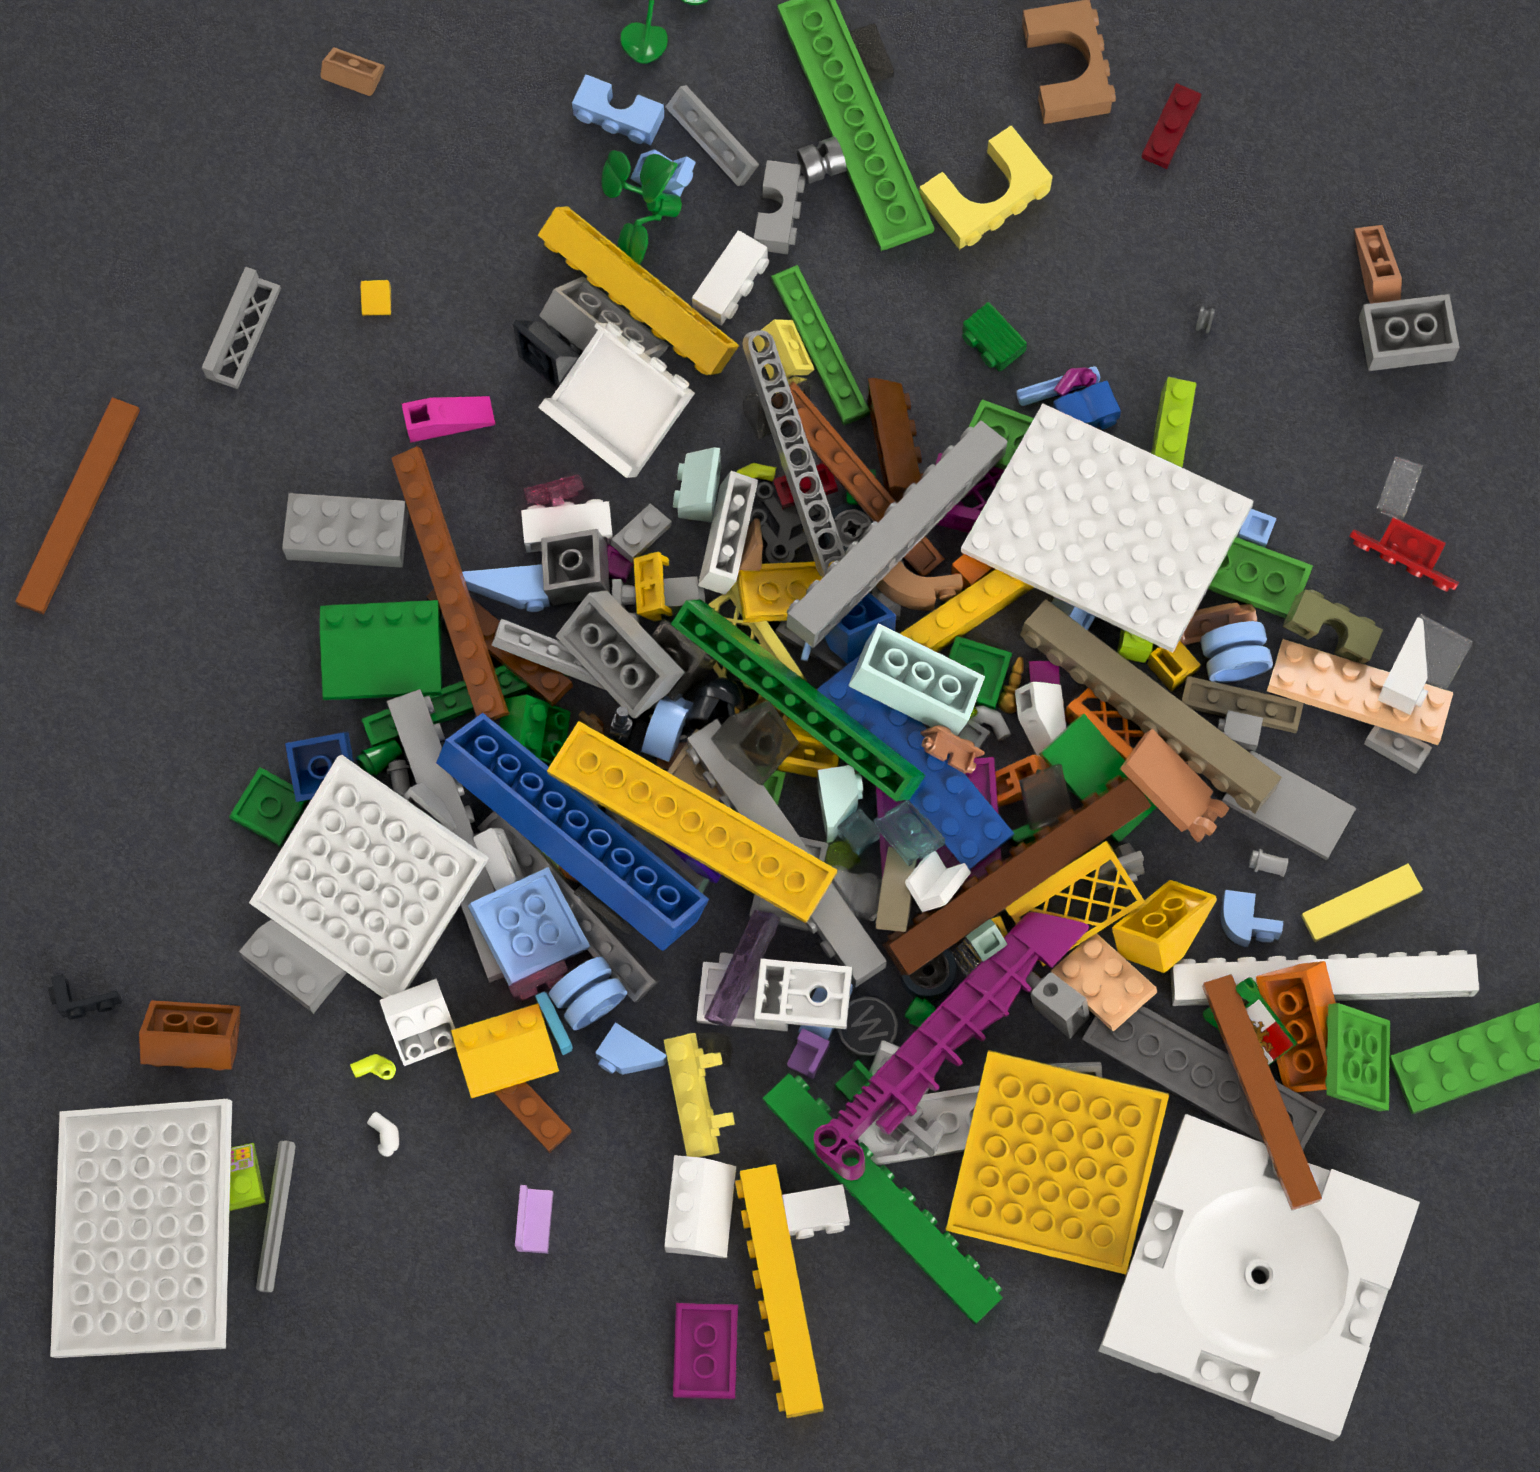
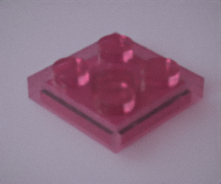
[508,960,569,1002]

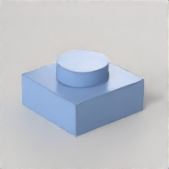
[1238,509,1276,547]

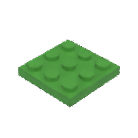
[1325,1003,1390,1111]

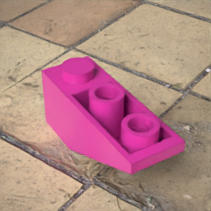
[402,396,496,443]

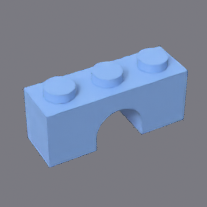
[572,75,664,145]

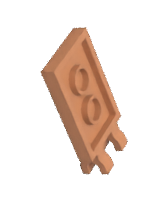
[1120,728,1230,843]

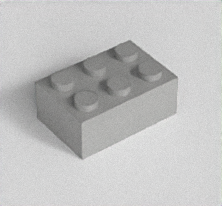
[1359,294,1460,371]

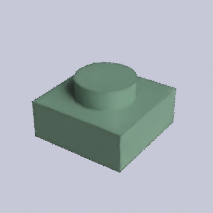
[966,919,1008,962]

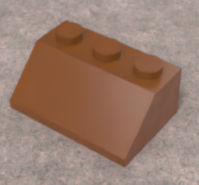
[139,1000,241,1070]

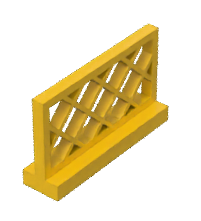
[1005,841,1145,967]

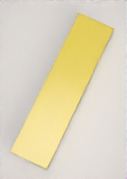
[1301,864,1423,942]

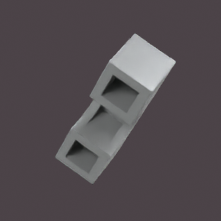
[754,160,806,254]

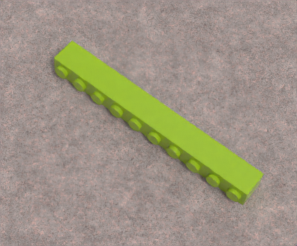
[1117,377,1196,663]

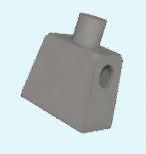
[1026,971,1090,1039]

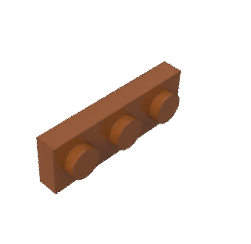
[493,1082,572,1153]

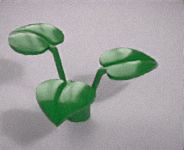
[620,0,708,64]
[601,150,682,265]

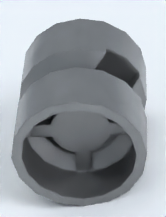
[796,136,847,184]

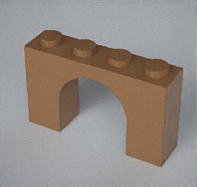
[1022,0,1116,124]

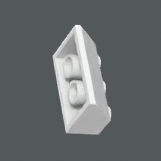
[665,1155,736,1258]

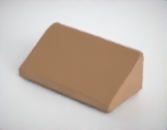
[320,47,385,96]
[739,519,763,571]

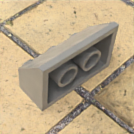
[239,919,347,1014]

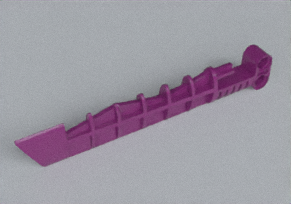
[814,912,1089,1180]

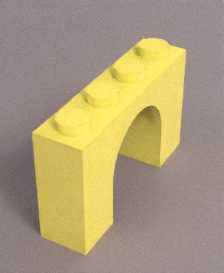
[919,126,1052,250]

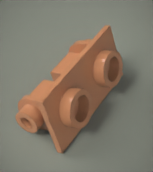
[920,725,985,774]

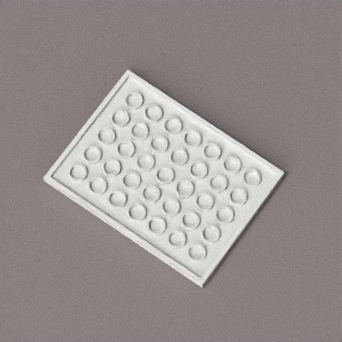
[961,404,1253,653]
[50,1099,232,1358]

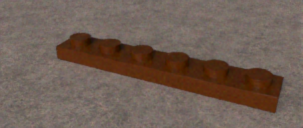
[426,589,573,707]

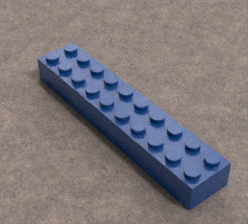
[436,713,709,951]

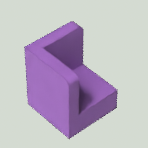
[787,1028,830,1079]

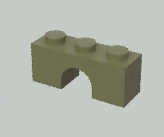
[1283,589,1383,664]

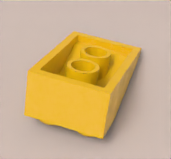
[1112,880,1217,973]

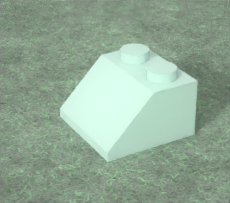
[673,447,721,522]
[817,765,863,843]

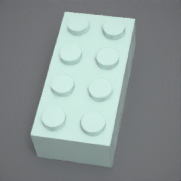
[848,623,985,736]

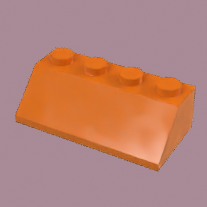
[1256,961,1336,1092]

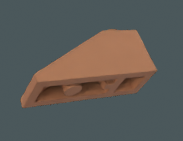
[1354,225,1402,304]

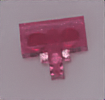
[523,474,584,506]

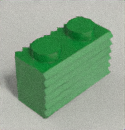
[962,302,1027,372]

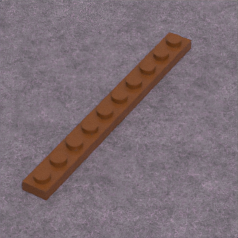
[391,446,509,721]

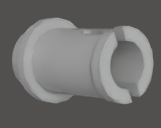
[386,760,411,797]
[1248,849,1288,877]

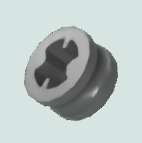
[1195,306,1215,334]

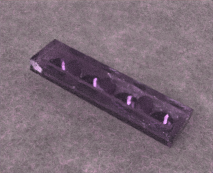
[704,910,781,1027]

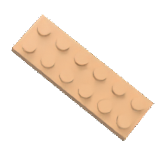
[1267,639,1453,745]

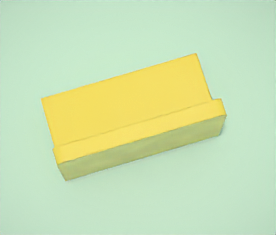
[753,319,815,379]

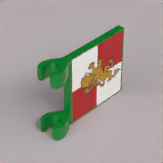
[1203,977,1298,1065]

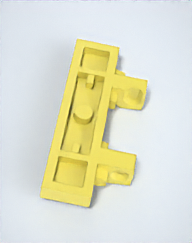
[664,1033,735,1158]

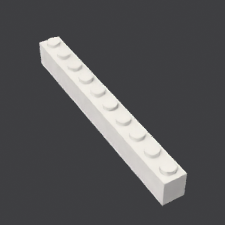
[1170,950,1479,1006]

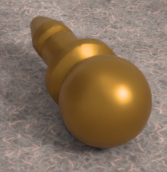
[998,657,1024,713]

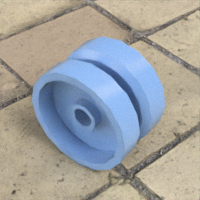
[1200,621,1273,683]
[549,957,627,1030]

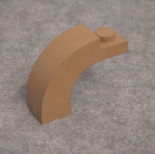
[876,561,963,611]

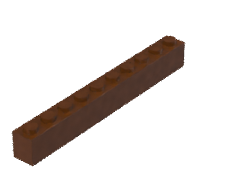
[882,775,1151,975]

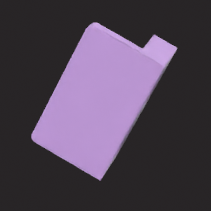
[515,1185,553,1254]

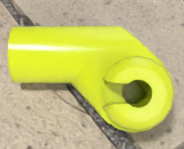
[736,463,777,481]
[350,1054,396,1080]

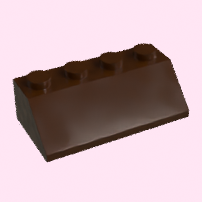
[867,378,924,503]

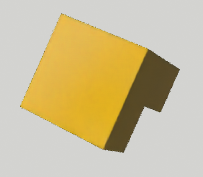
[1147,641,1201,692]

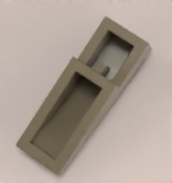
[876,847,919,932]

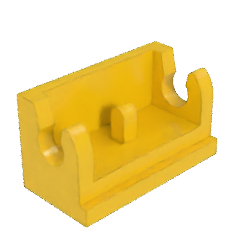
[633,552,672,621]

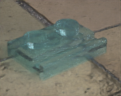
[874,800,945,866]

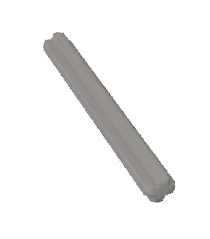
[256,1141,296,1293]

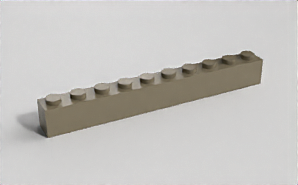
[1020,599,1282,814]

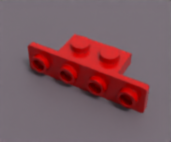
[1349,517,1459,591]

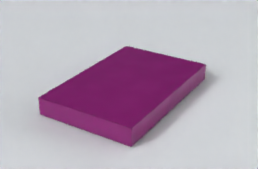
[673,1303,738,1399]

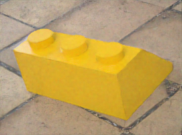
[451,1003,559,1098]

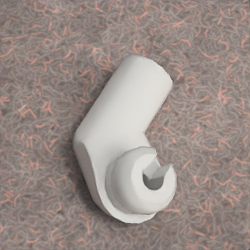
[367,1112,399,1157]

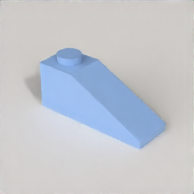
[462,565,550,612]

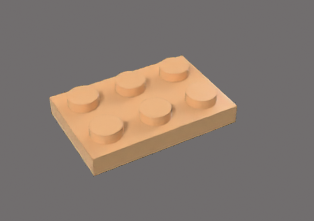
[1051,933,1157,1032]

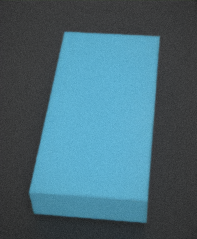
[535,991,573,1055]

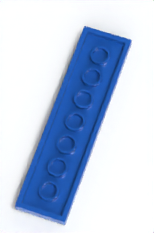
[817,655,1014,871]

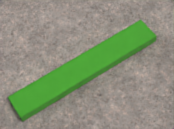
[772,265,870,426]

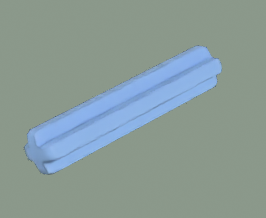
[1017,366,1100,406]

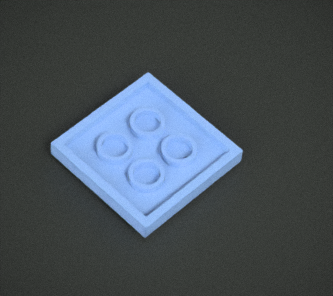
[468,867,590,986]

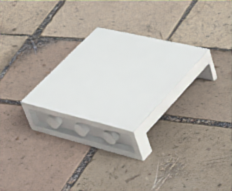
[538,322,695,478]

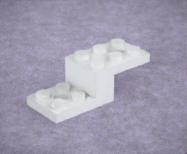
[696,959,852,1031]

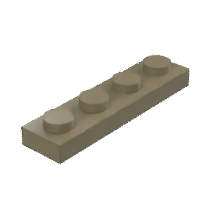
[1182,676,1304,733]

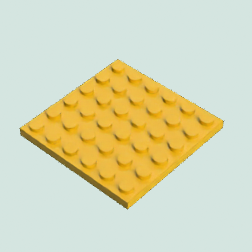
[946,1050,1169,1275]

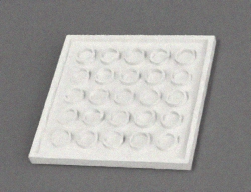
[249,755,489,998]

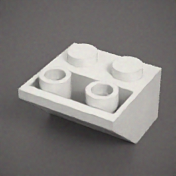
[380,979,456,1066]

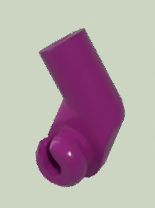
[1053,367,1097,397]

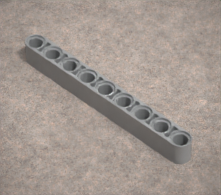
[742,330,845,578]

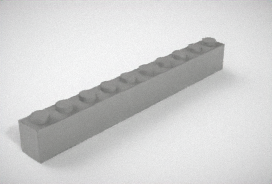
[787,421,1008,648]
[387,689,504,983]
[686,719,886,987]

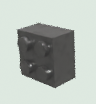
[541,529,610,606]

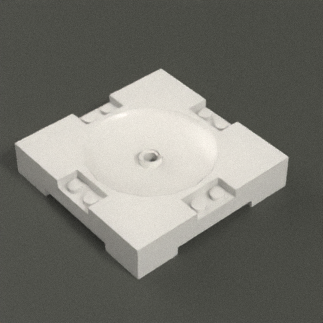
[1099,1114,1420,1441]

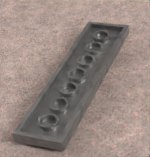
[1081,1006,1325,1150]

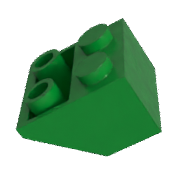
[499,695,571,767]

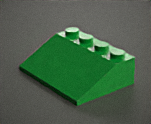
[320,600,442,700]

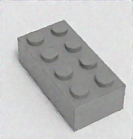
[282,493,409,568]

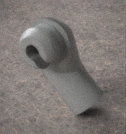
[970,705,1011,741]

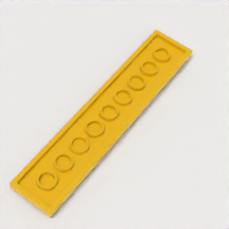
[547,721,837,923]

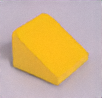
[361,280,391,316]

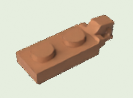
[1180,603,1257,645]

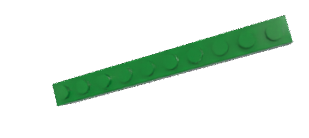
[671,599,926,802]
[762,1073,1003,1325]

